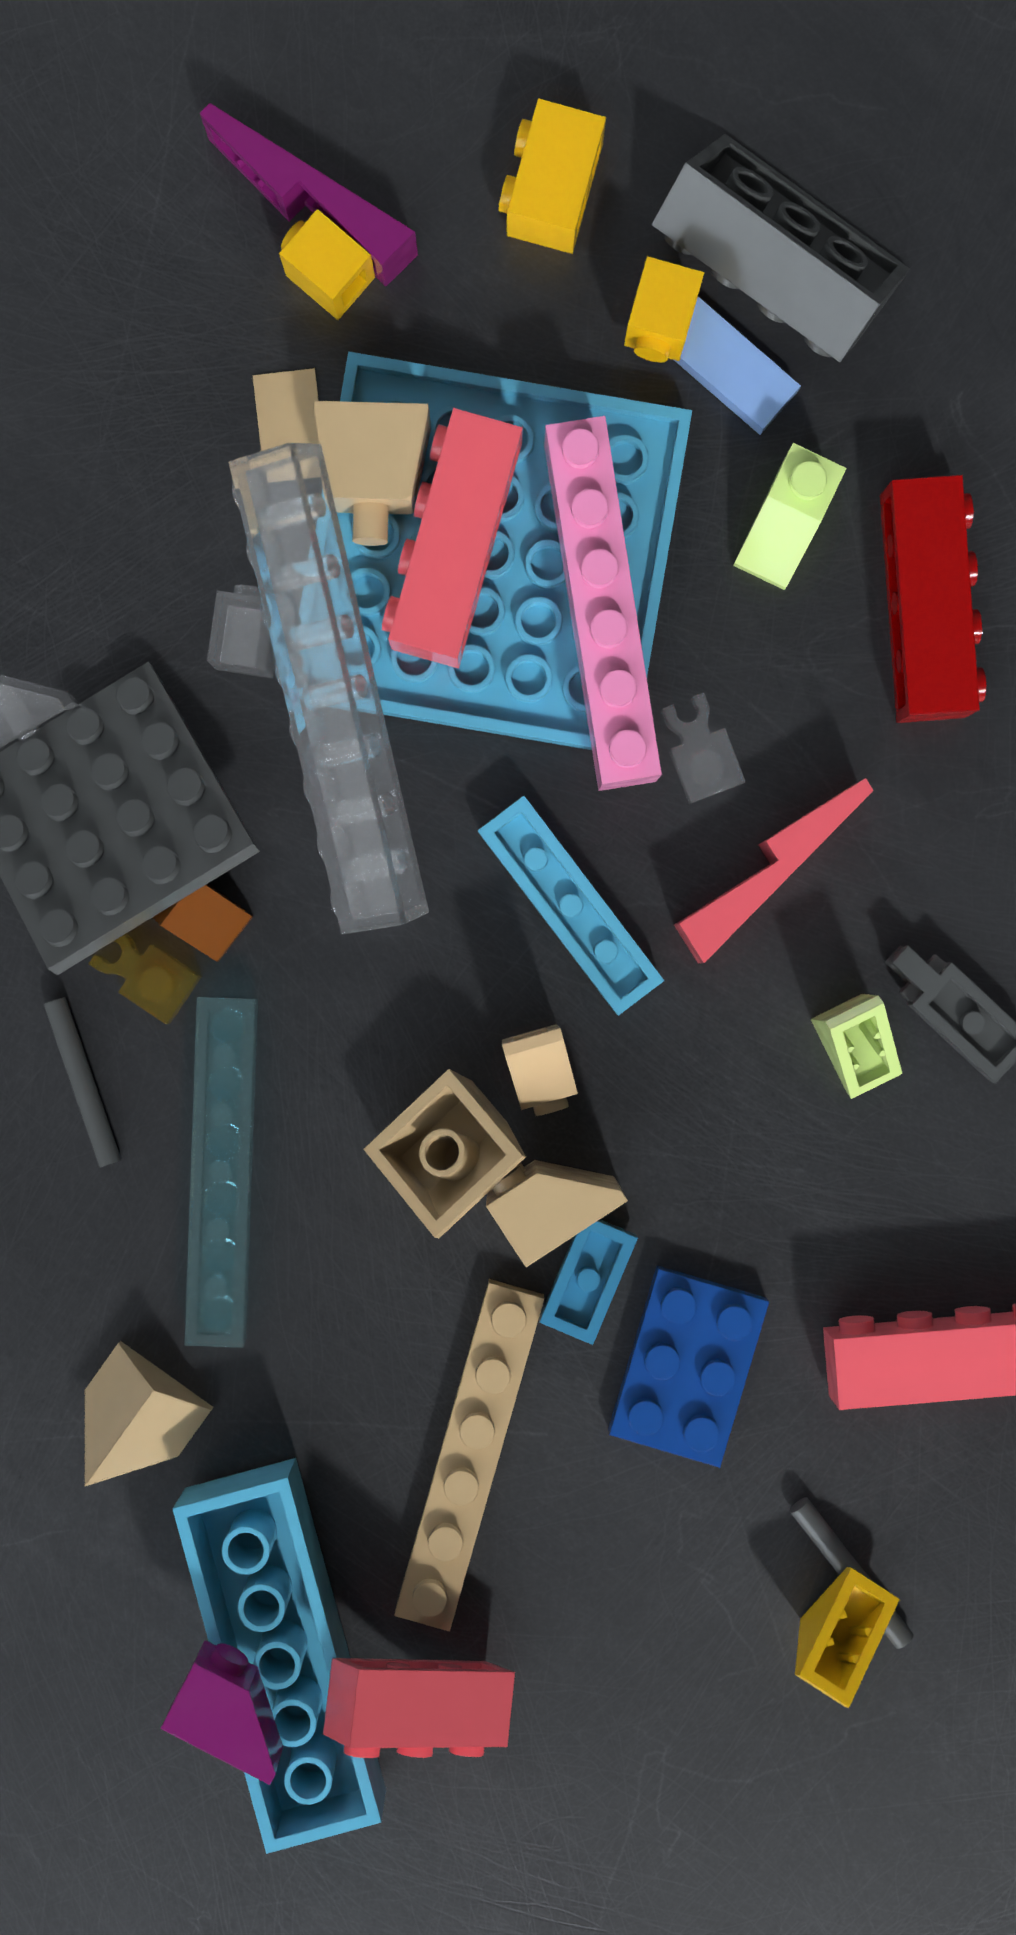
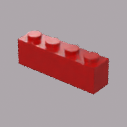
[880,475,986,723]

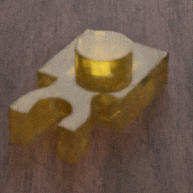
[89,934,202,1024]

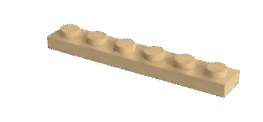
[394,1279,544,1632]

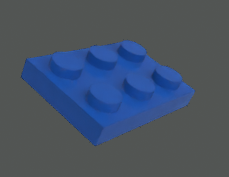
[608,1265,769,1468]

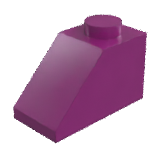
[160,1640,283,1785]

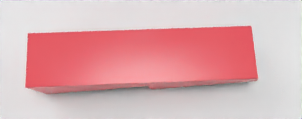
[674,778,874,963]

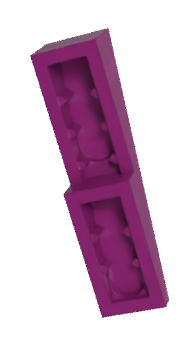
[199,103,418,287]

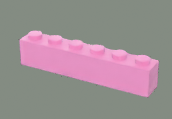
[544,416,662,791]

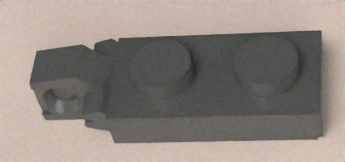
[885,945,1016,1083]

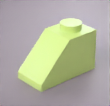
[733,443,847,590]

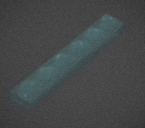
[185,997,258,1348]

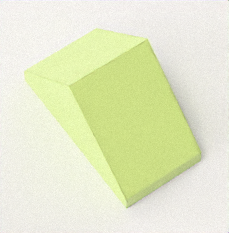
[811,994,902,1099]

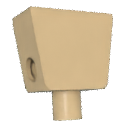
[314,401,431,546]

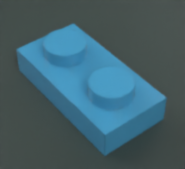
[539,1219,638,1345]

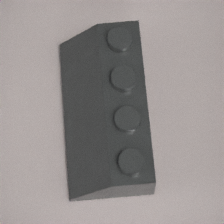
[652,134,910,362]

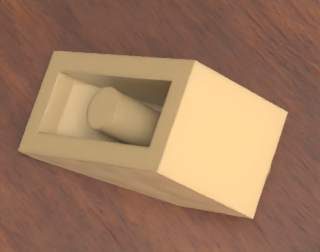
[502,1024,578,1116]

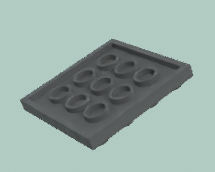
[0,661,260,975]

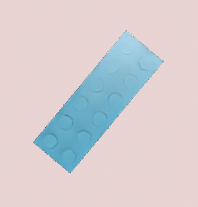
[173,1458,386,1854]

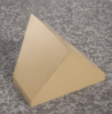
[85,1341,213,1486]

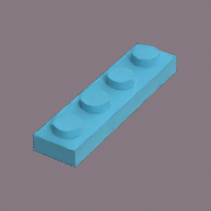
[478,796,664,1016]

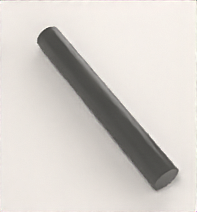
[43,997,122,1168]
[790,1497,914,1649]

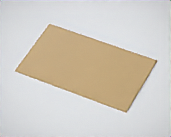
[252,368,324,483]

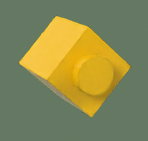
[279,209,375,320]
[624,256,704,363]

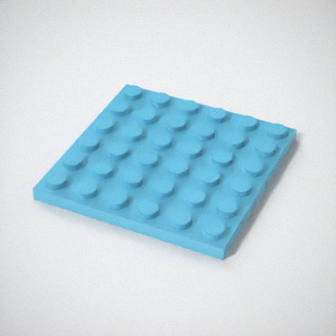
[290,351,692,750]

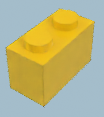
[499,98,606,254]

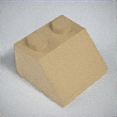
[364,1069,526,1239]
[486,1160,628,1267]

